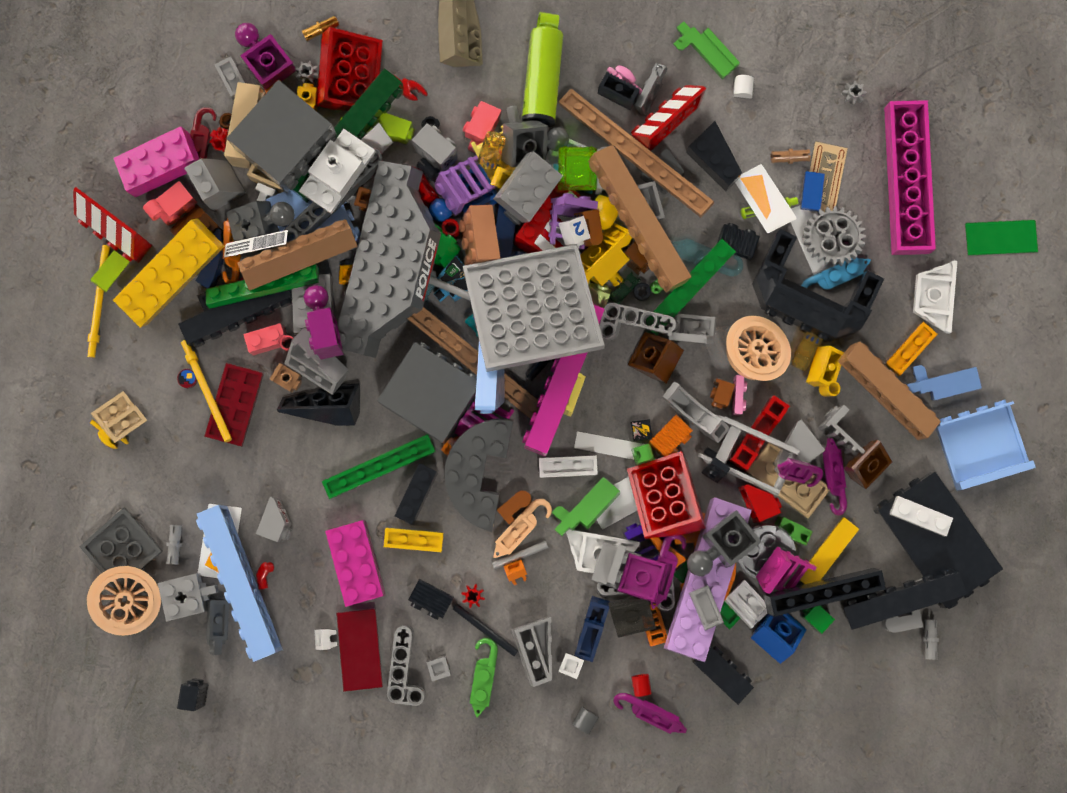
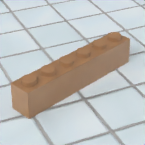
[238,219,358,291]
[838,342,941,440]

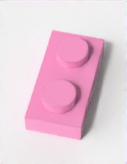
[732,375,747,416]

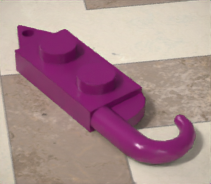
[822,438,847,516]
[777,458,823,487]
[651,535,687,609]

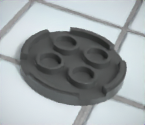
[738,524,796,578]

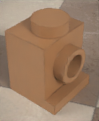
[270,363,302,393]

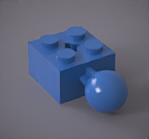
[428,164,497,223]

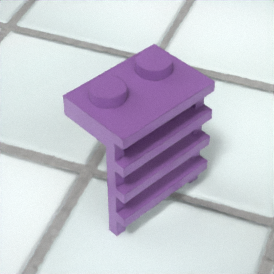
[435,155,497,215]
[548,193,598,249]

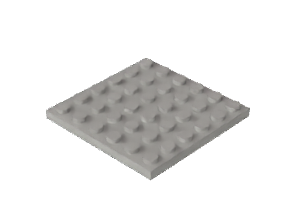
[463,244,605,372]

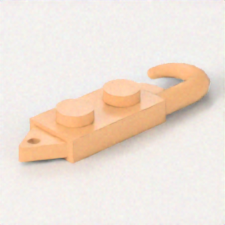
[493,499,552,558]

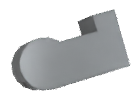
[882,610,923,632]

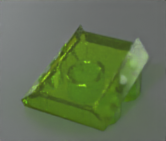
[558,146,597,190]

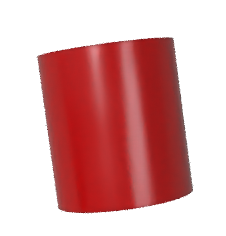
[442,219,460,239]
[631,674,652,697]

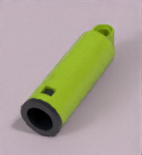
[522,12,563,127]

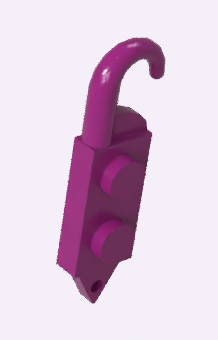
[613,693,687,734]

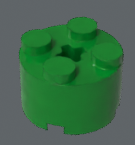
[434,224,461,269]

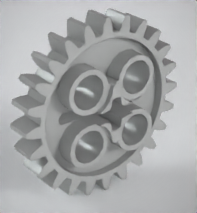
[803,206,866,267]

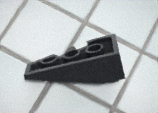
[277,383,360,426]

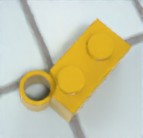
[806,345,844,397]

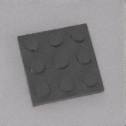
[79,508,163,590]

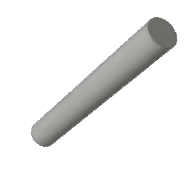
[492,541,548,570]

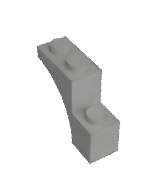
[662,382,730,443]

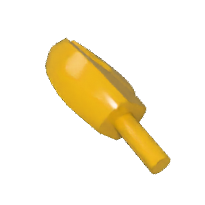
[90,420,129,449]

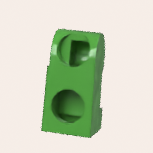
[631,444,655,466]
[774,516,812,546]

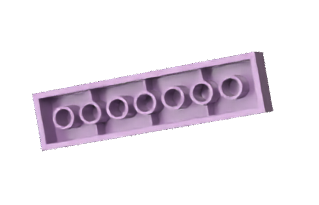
[663,497,752,662]

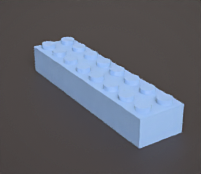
[196,505,283,662]

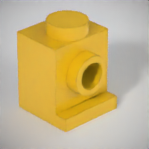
[297,83,318,111]

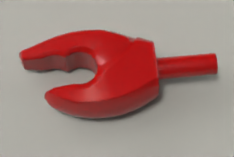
[394,75,428,101]

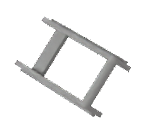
[698,415,800,496]

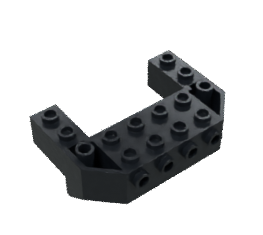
[752,229,884,342]

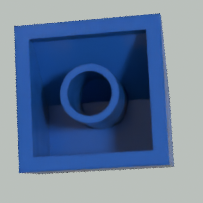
[751,614,807,664]

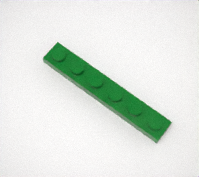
[646,239,736,335]
[206,264,319,309]
[322,434,436,499]

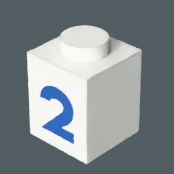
[558,216,590,246]

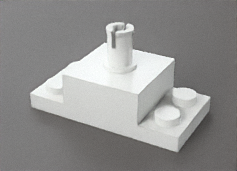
[299,129,376,214]

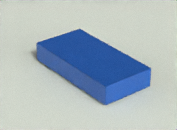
[801,171,825,212]

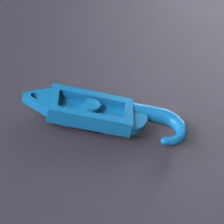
[801,258,871,290]

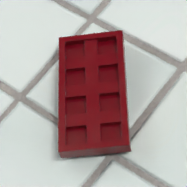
[204,363,264,447]

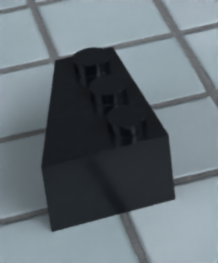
[686,121,742,191]

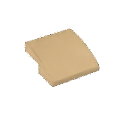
[91,391,147,443]

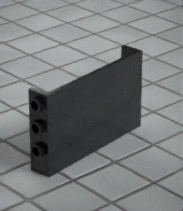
[874,472,1003,609]

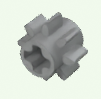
[295,61,318,84]
[841,81,867,106]

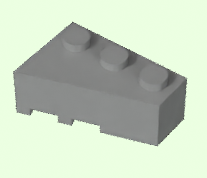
[285,327,349,395]
[511,617,552,687]

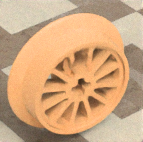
[726,316,791,381]
[87,566,161,636]

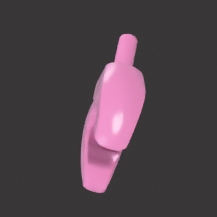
[607,66,643,94]

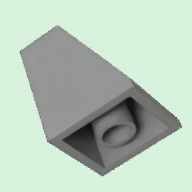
[185,158,246,212]

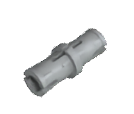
[166,525,182,565]
[923,620,939,660]

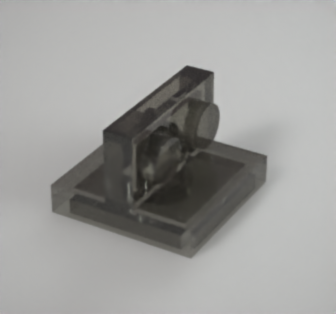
[609,597,656,638]

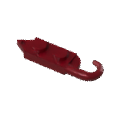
[190,107,217,159]

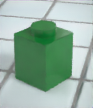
[801,606,835,634]

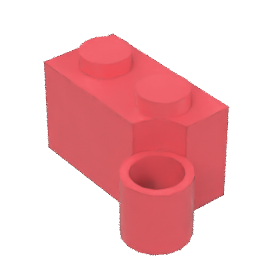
[463,101,501,155]
[143,181,198,226]
[243,323,294,356]

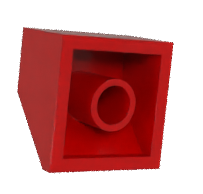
[738,484,782,523]

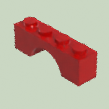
[728,395,790,472]

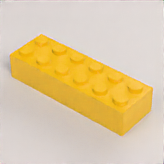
[113,218,225,328]

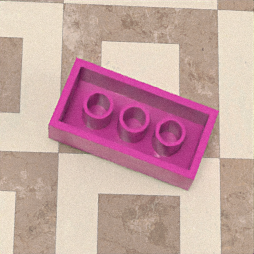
[113,126,200,198]
[325,520,386,607]

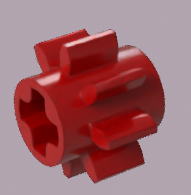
[209,127,229,152]
[461,584,485,608]

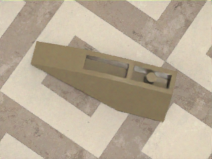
[438,0,483,67]

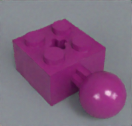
[235,23,296,90]
[304,285,344,360]

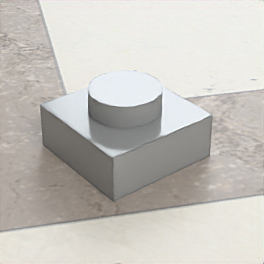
[426,656,451,681]

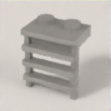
[668,314,717,344]
[818,405,865,457]

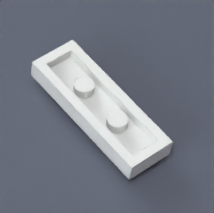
[539,455,598,478]
[890,496,953,536]

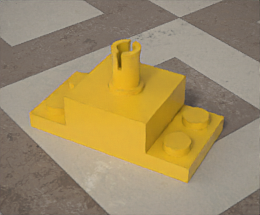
[580,223,632,286]

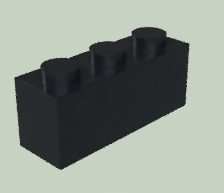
[394,463,438,525]
[693,646,754,705]

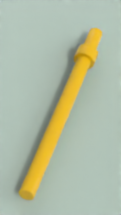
[87,245,110,358]
[181,340,232,442]

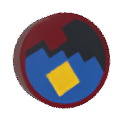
[177,369,197,389]

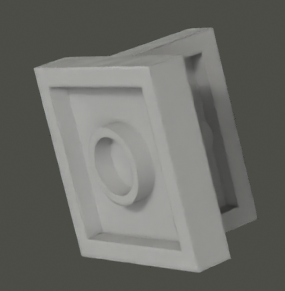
[591,543,641,589]

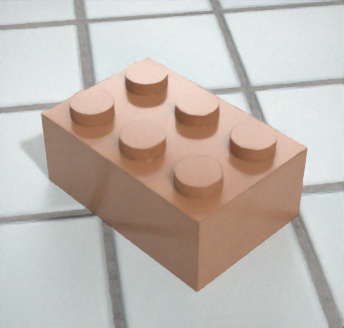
[459,205,500,265]

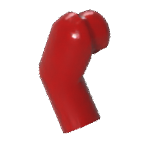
[256,562,274,590]

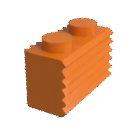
[648,414,693,457]

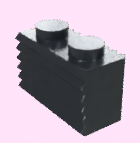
[597,72,640,111]
[716,223,760,261]
[408,579,454,620]
[177,678,209,711]

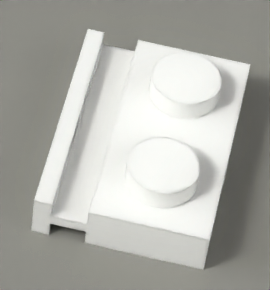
[725,580,767,629]

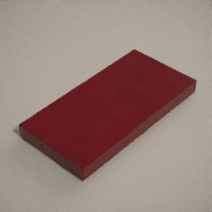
[336,608,383,692]

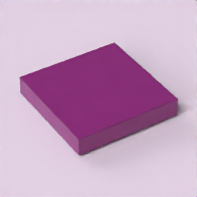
[617,553,667,603]

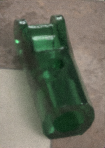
[609,272,641,304]

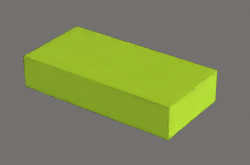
[90,251,130,292]

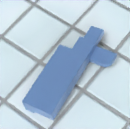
[906,365,982,400]

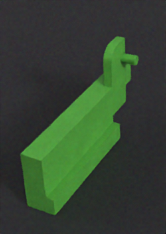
[673,22,740,80]
[551,477,620,536]

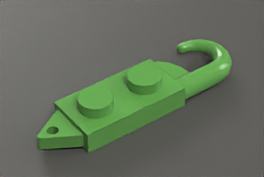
[470,638,498,717]

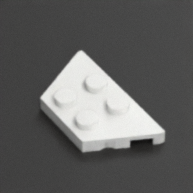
[913,261,957,334]
[566,529,640,573]

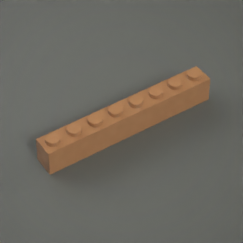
[588,145,691,293]

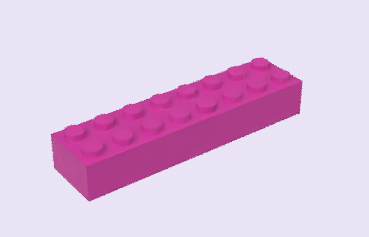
[884,100,936,255]
[522,304,605,457]

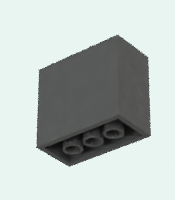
[227,80,337,193]
[377,342,477,445]

